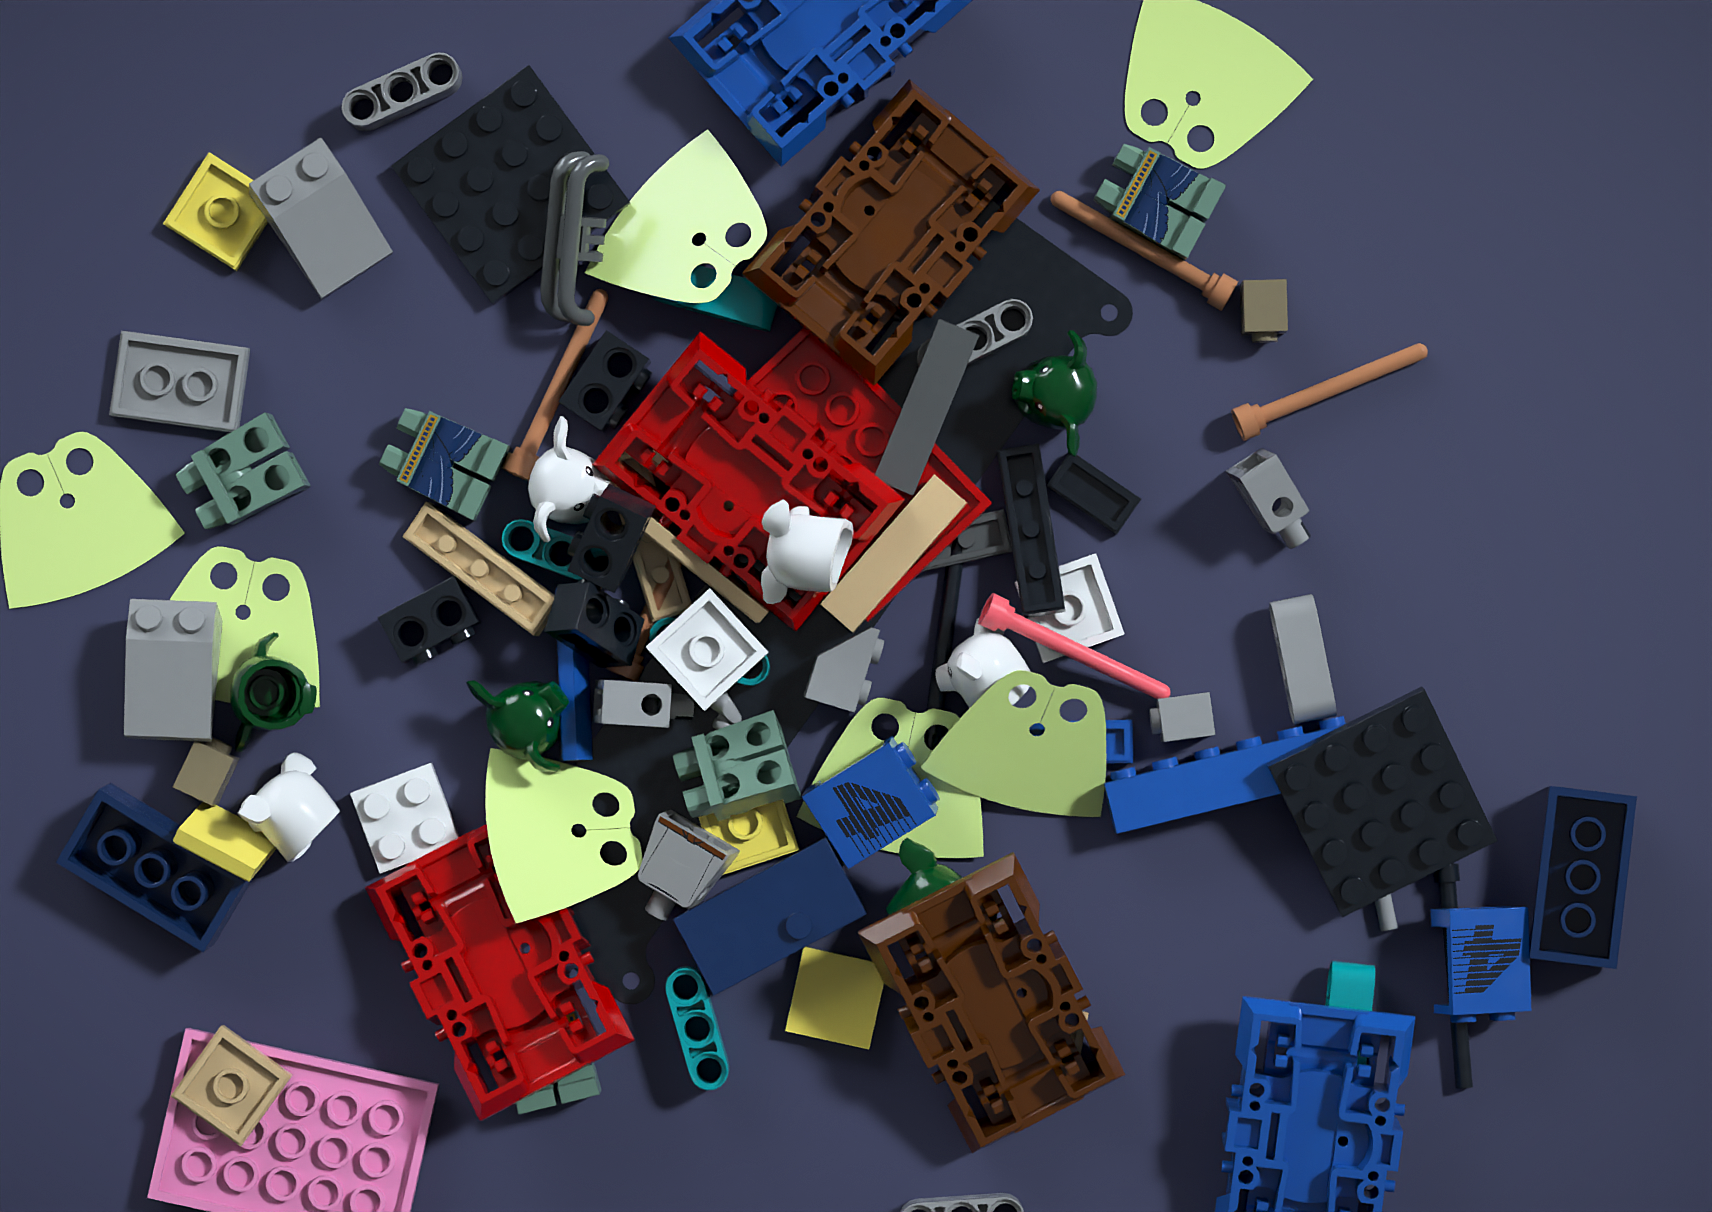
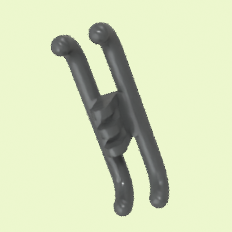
[540,151,609,326]

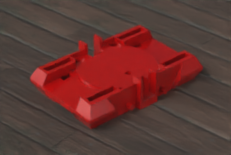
[592,331,905,632]
[365,824,635,1121]

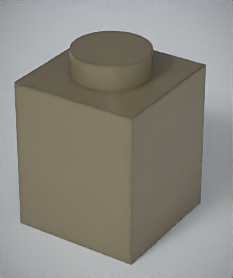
[1240,279,1288,343]
[173,737,240,806]

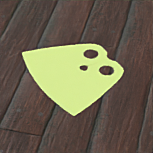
[1125,0,1313,169]
[585,129,767,303]
[0,432,185,609]
[170,546,320,708]
[921,670,1106,817]
[796,698,984,858]
[485,748,643,923]

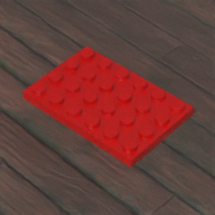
[733,328,992,622]

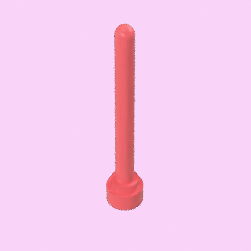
[978,593,1171,699]

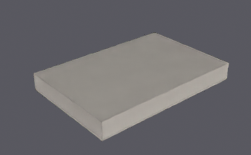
[109,331,250,433]

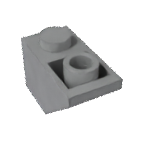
[803,627,885,713]

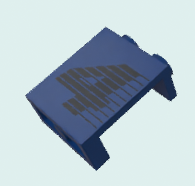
[802,736,940,869]
[1431,906,1532,1023]

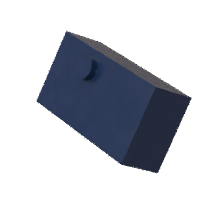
[56,783,256,953]
[1529,786,1637,969]
[673,837,867,996]

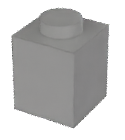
[1149,692,1215,742]

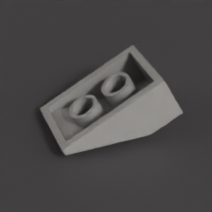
[249,138,393,300]
[124,599,222,742]

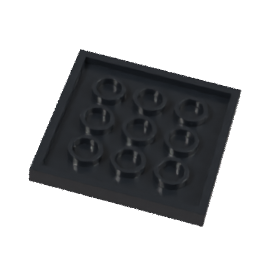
[391,65,631,305]
[1266,687,1497,917]

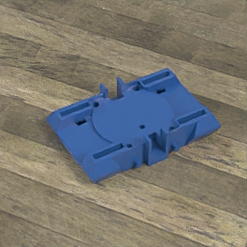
[668,0,973,167]
[1215,996,1416,1212]

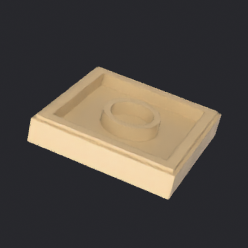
[171,1025,293,1147]

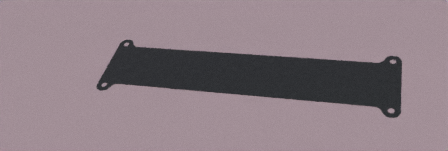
[492,189,1133,1004]

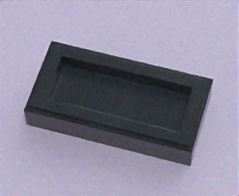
[1046,454,1141,535]

